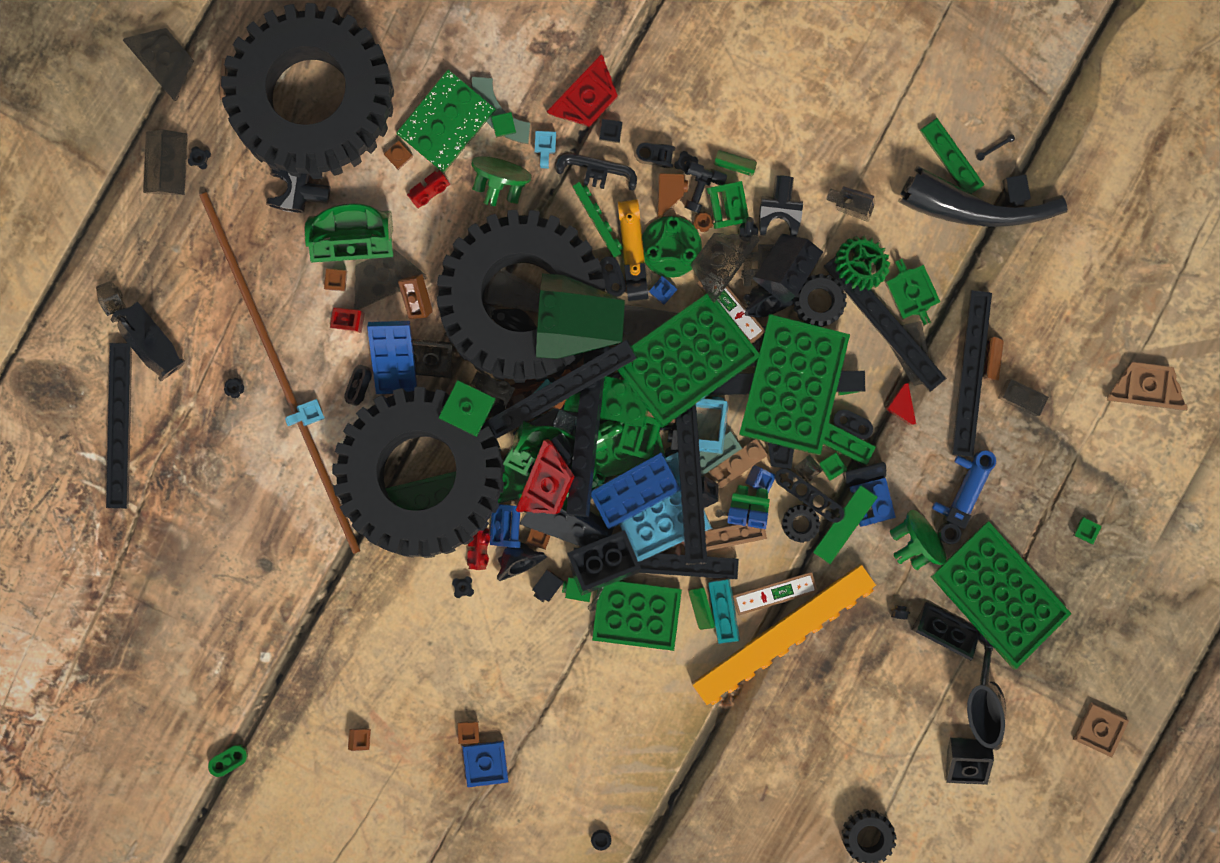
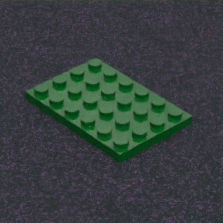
[618,292,761,428]
[739,314,850,455]
[930,521,1072,670]

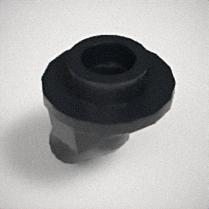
[738,217,758,242]

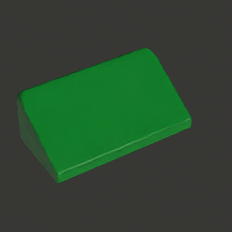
[714,150,757,177]
[688,587,715,630]

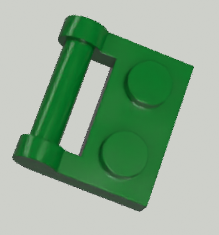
[706,181,749,229]
[617,416,661,460]

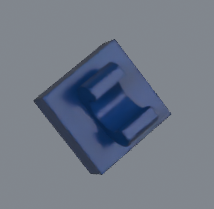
[649,276,678,305]

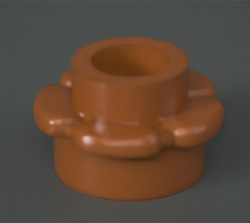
[693,212,714,232]

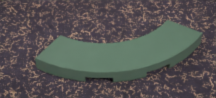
[472,77,530,144]

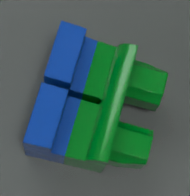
[727,485,770,529]

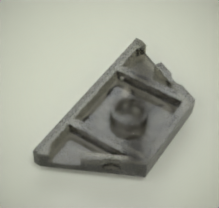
[123,28,194,101]
[691,233,760,303]
[354,248,428,310]

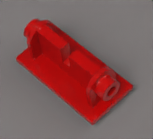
[407,170,450,209]
[467,528,490,570]

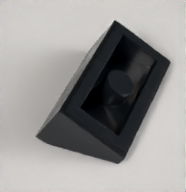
[843,462,887,487]

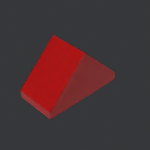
[330,307,365,333]
[886,383,916,425]

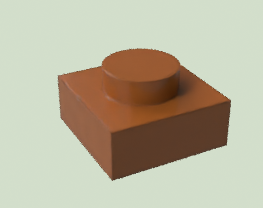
[384,141,413,170]
[324,269,347,292]
[526,529,550,550]
[457,721,480,744]
[348,728,371,751]

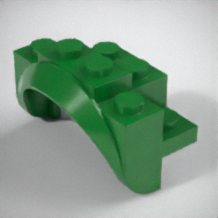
[305,203,394,263]
[503,421,597,497]

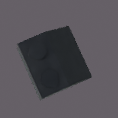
[946,737,994,785]

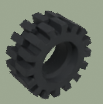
[782,505,820,543]

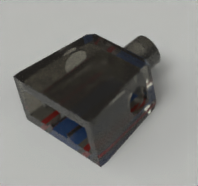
[826,186,876,222]

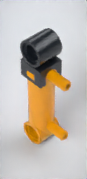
[618,199,649,301]

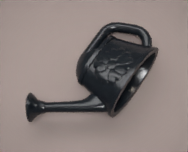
[967,634,1006,751]

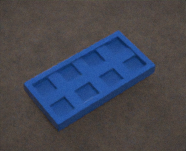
[367,321,417,394]
[591,453,681,529]

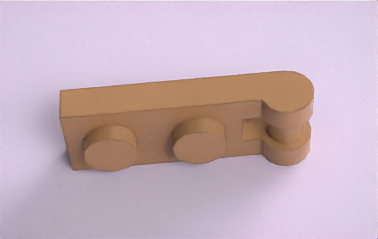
[709,439,768,488]

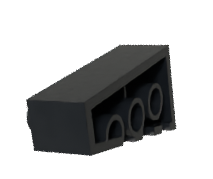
[520,497,614,547]

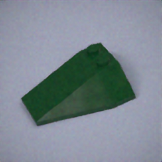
[536,273,625,359]

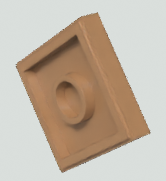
[1073,702,1129,758]

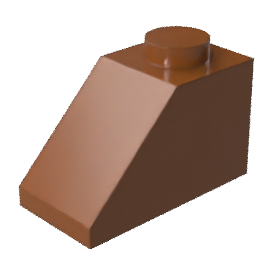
[658,174,688,217]

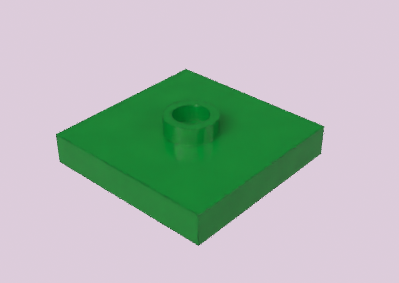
[439,380,496,437]

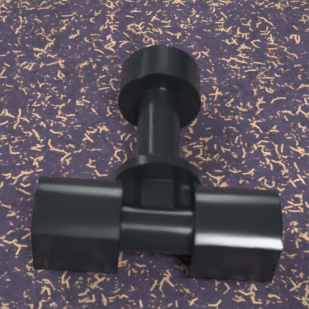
[684,160,727,213]

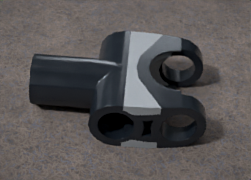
[266,169,330,213]
[759,175,803,237]

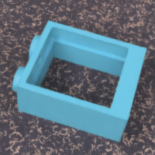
[696,397,729,454]

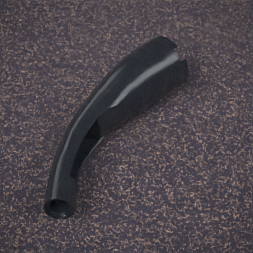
[898,165,1068,227]

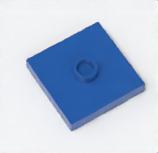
[462,740,509,788]

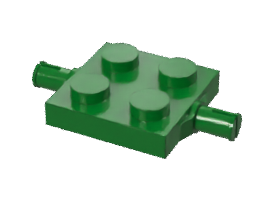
[885,258,941,326]

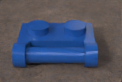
[850,478,896,527]
[490,504,521,548]

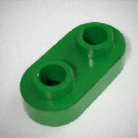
[208,745,248,777]

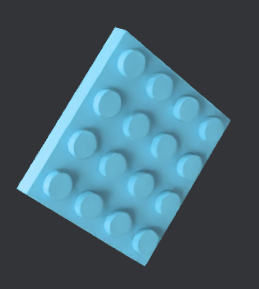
[620,452,712,562]

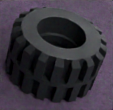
[793,274,847,327]
[842,809,897,863]

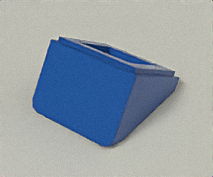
[745,465,775,493]

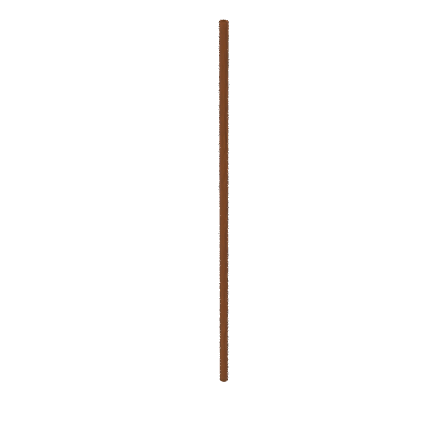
[199,192,361,554]

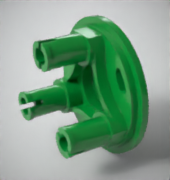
[471,156,532,206]
[642,216,702,278]
[890,510,947,571]

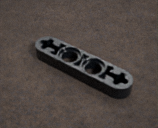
[775,468,846,523]

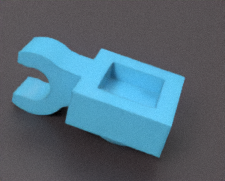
[535,131,556,169]
[285,399,324,426]

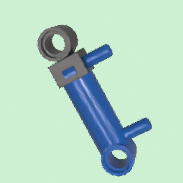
[932,451,997,544]

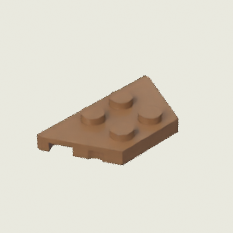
[1107,362,1188,411]

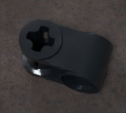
[635,143,676,168]

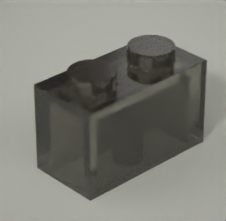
[998,379,1049,416]

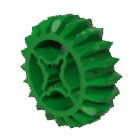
[834,235,891,291]

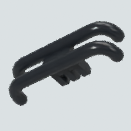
[556,153,637,191]

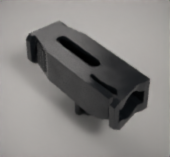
[110,301,185,381]

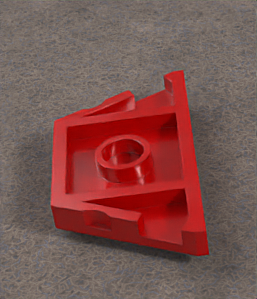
[547,54,618,127]
[516,439,575,514]

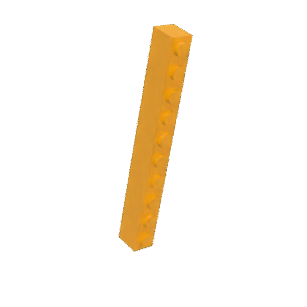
[692,564,876,705]

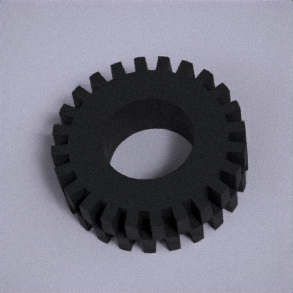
[221,3,394,179]
[437,210,605,383]
[332,387,505,558]

